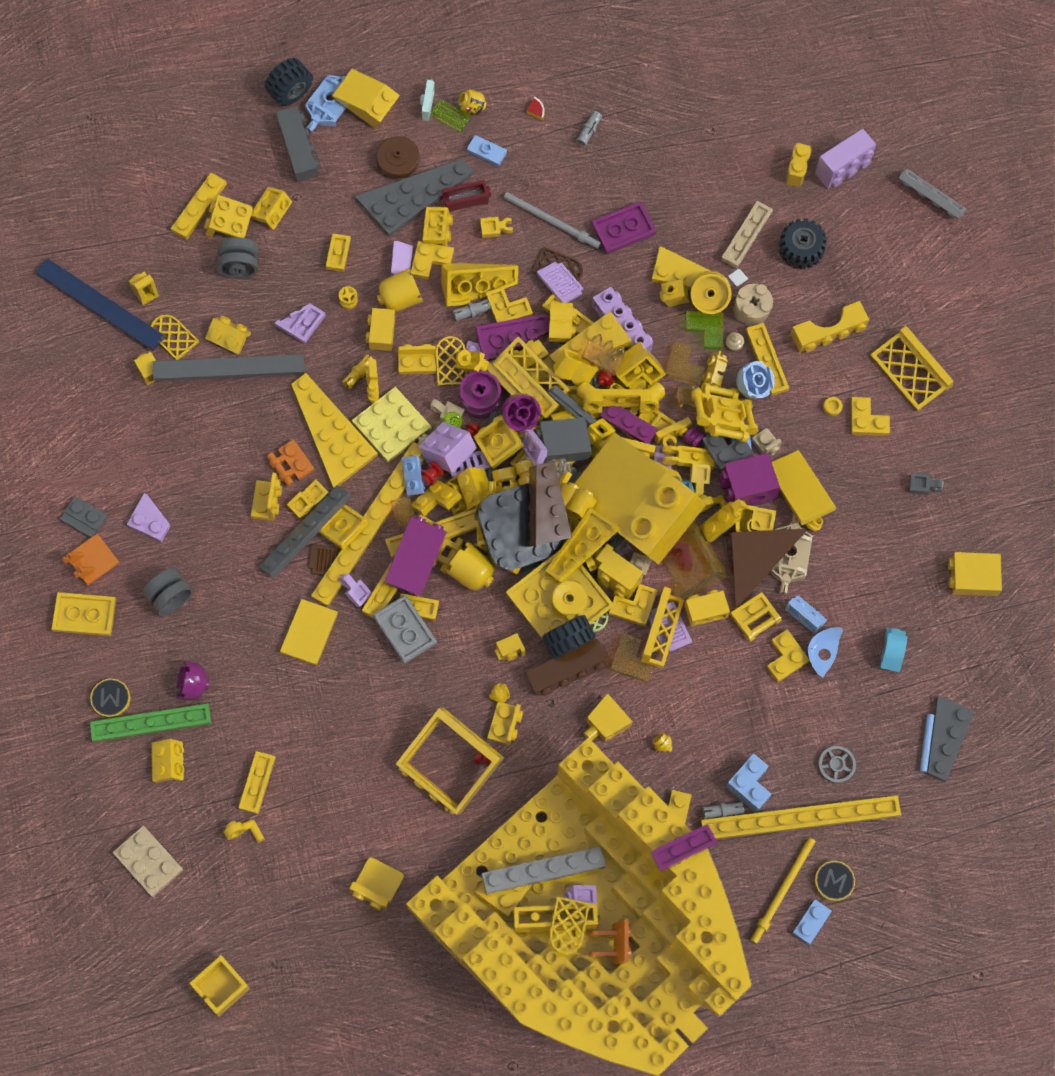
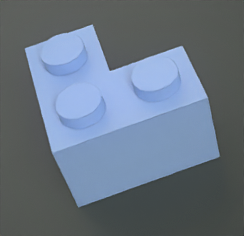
[726,753,771,813]

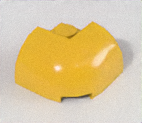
[735,505,776,532]

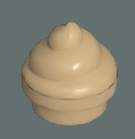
[725,332,744,351]

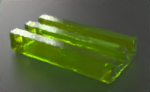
[431,99,471,132]

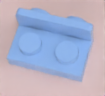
[785,596,827,634]

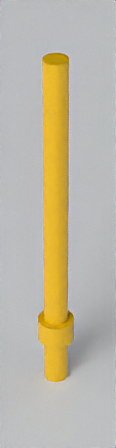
[750,838,816,944]

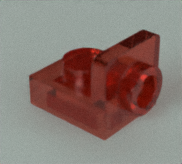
[668,542,693,572]

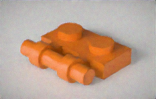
[267,439,315,487]

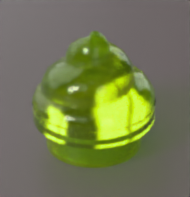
[443,411,463,428]

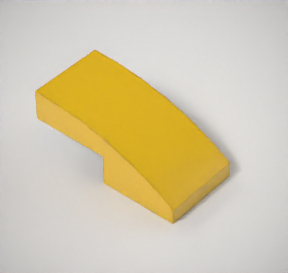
[287,479,329,518]

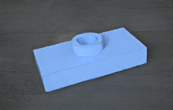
[467,135,507,167]

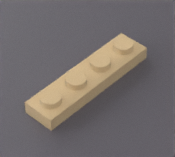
[721,201,773,269]

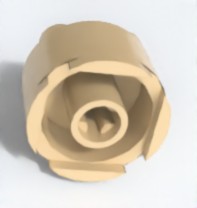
[733,284,773,326]

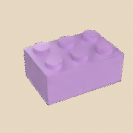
[815,129,876,189]

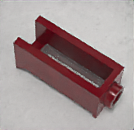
[441,180,491,212]

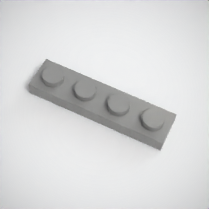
[899,169,967,218]

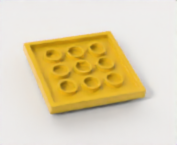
[505,551,615,639]

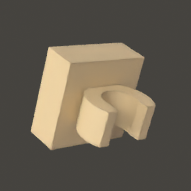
[630,552,652,578]

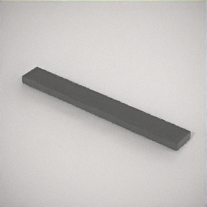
[152,354,305,381]

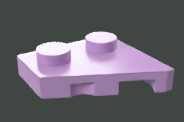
[127,493,171,543]

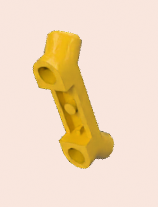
[577,382,665,413]

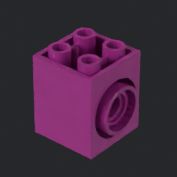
[719,453,780,506]

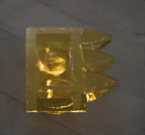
[581,334,624,376]

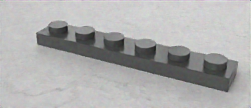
[259,485,352,579]

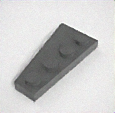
[927,695,975,782]

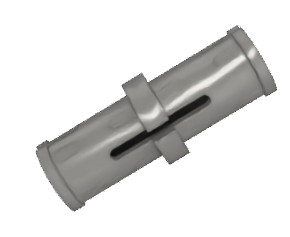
[576,111,602,147]
[453,299,491,322]
[703,801,744,819]

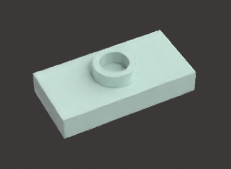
[420,80,435,121]

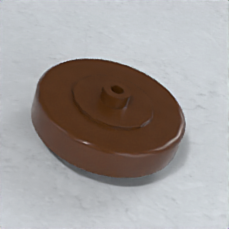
[376,136,420,179]

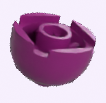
[501,393,541,432]
[176,661,210,700]

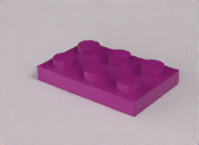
[591,201,657,254]

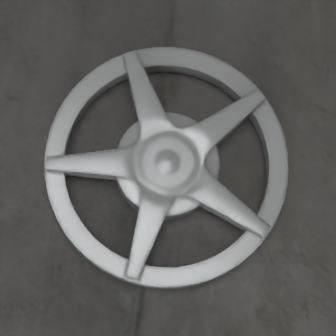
[818,746,856,783]

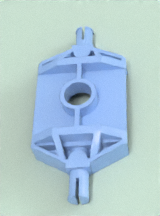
[305,70,351,133]

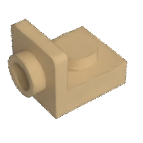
[751,428,782,456]

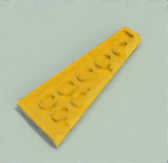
[291,373,378,489]

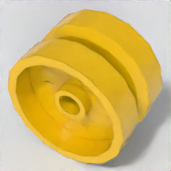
[690,271,732,314]

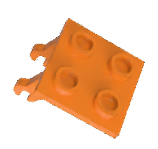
[62,534,120,586]
[589,919,631,966]

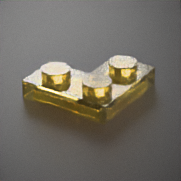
[665,341,705,387]
[611,633,653,683]

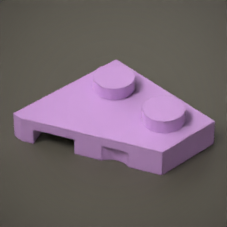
[275,304,326,344]

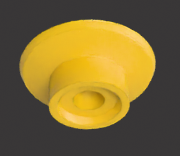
[552,581,587,616]

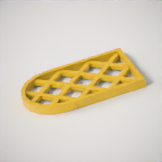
[151,315,199,360]
[435,336,467,386]
[550,896,590,954]

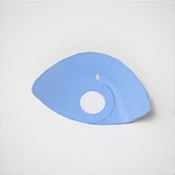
[808,627,843,677]

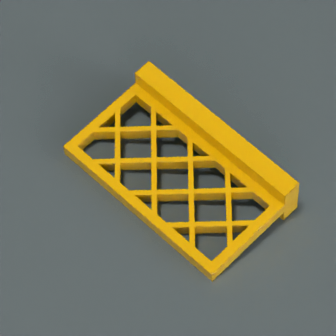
[870,326,954,411]
[487,337,570,422]

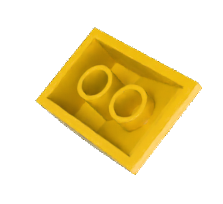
[332,69,400,129]

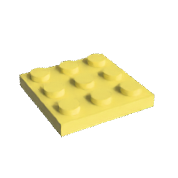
[352,387,432,463]

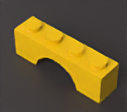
[791,301,869,353]

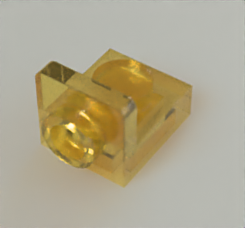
[390,496,415,527]

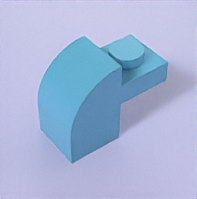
[880,628,907,672]

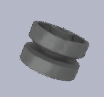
[217,237,258,278]
[142,567,194,616]

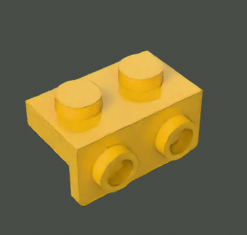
[205,316,252,354]
[152,739,184,783]

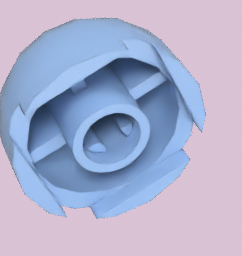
[736,361,775,399]

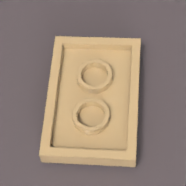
[113,825,184,898]

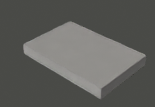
[373,595,437,664]

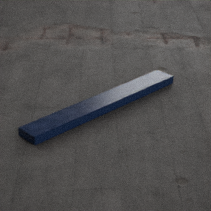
[36,258,165,351]

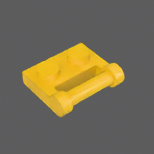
[730,592,782,642]

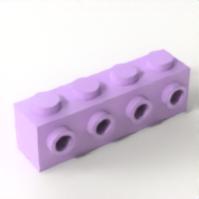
[592,287,653,352]

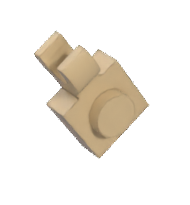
[430,399,465,427]

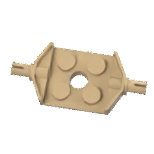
[769,513,813,595]

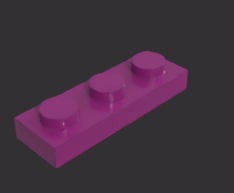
[600,406,658,444]
[651,824,718,872]

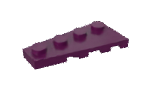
[475,313,550,361]

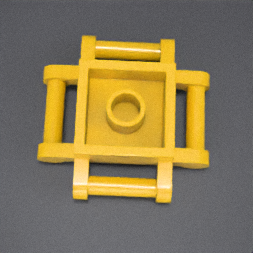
[691,382,759,443]

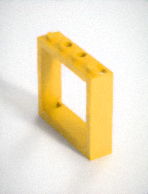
[396,708,504,815]

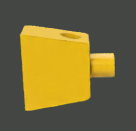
[583,694,633,742]

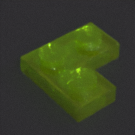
[685,311,723,350]

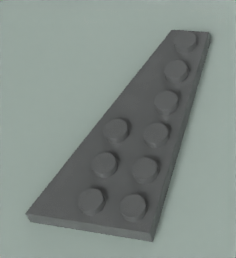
[355,159,474,237]

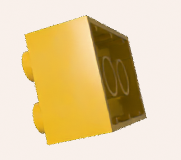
[574,433,706,565]

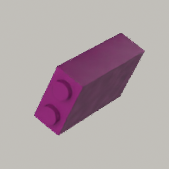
[383,516,447,597]

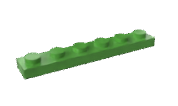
[90,704,212,743]

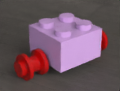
[419,422,481,486]

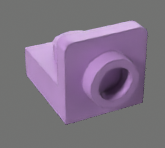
[563,885,597,905]

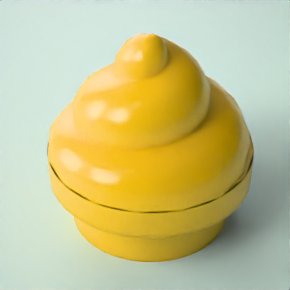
[489,683,510,703]
[652,732,672,752]

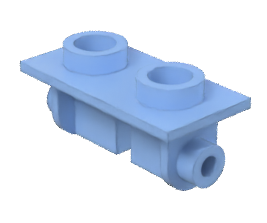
[402,455,425,495]

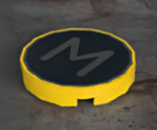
[90,679,131,718]
[814,861,855,902]

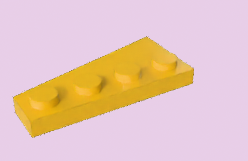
[545,508,621,583]

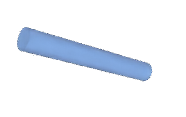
[920,714,935,773]

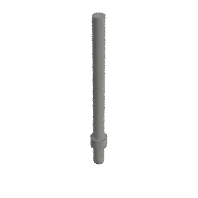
[504,192,601,249]

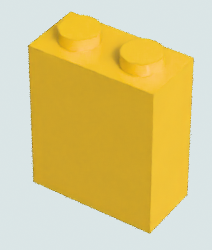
[948,552,1002,596]

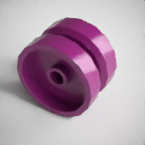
[460,370,501,419]

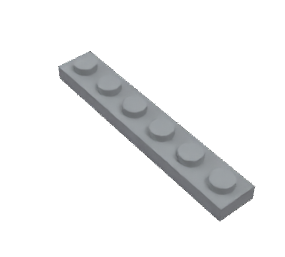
[481,846,606,895]

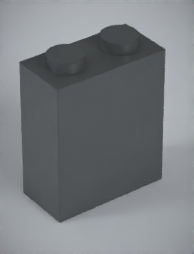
[536,417,592,463]

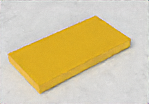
[772,450,836,525]

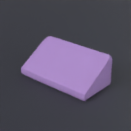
[391,241,413,276]

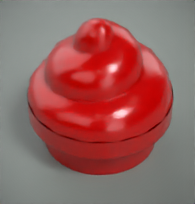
[598,367,617,386]

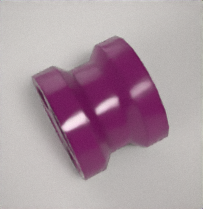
[683,425,706,448]

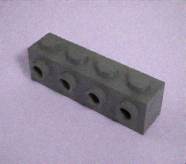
[276,106,320,182]

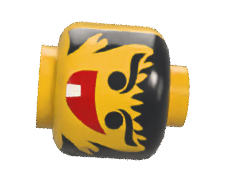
[458,89,486,115]

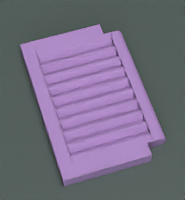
[536,262,584,303]
[648,601,693,652]

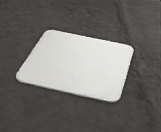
[728,269,748,286]

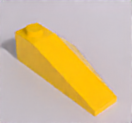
[441,263,518,306]

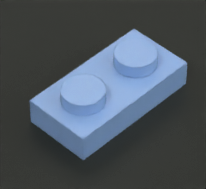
[792,900,832,945]

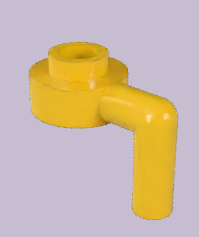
[700,495,727,513]
[224,820,265,843]

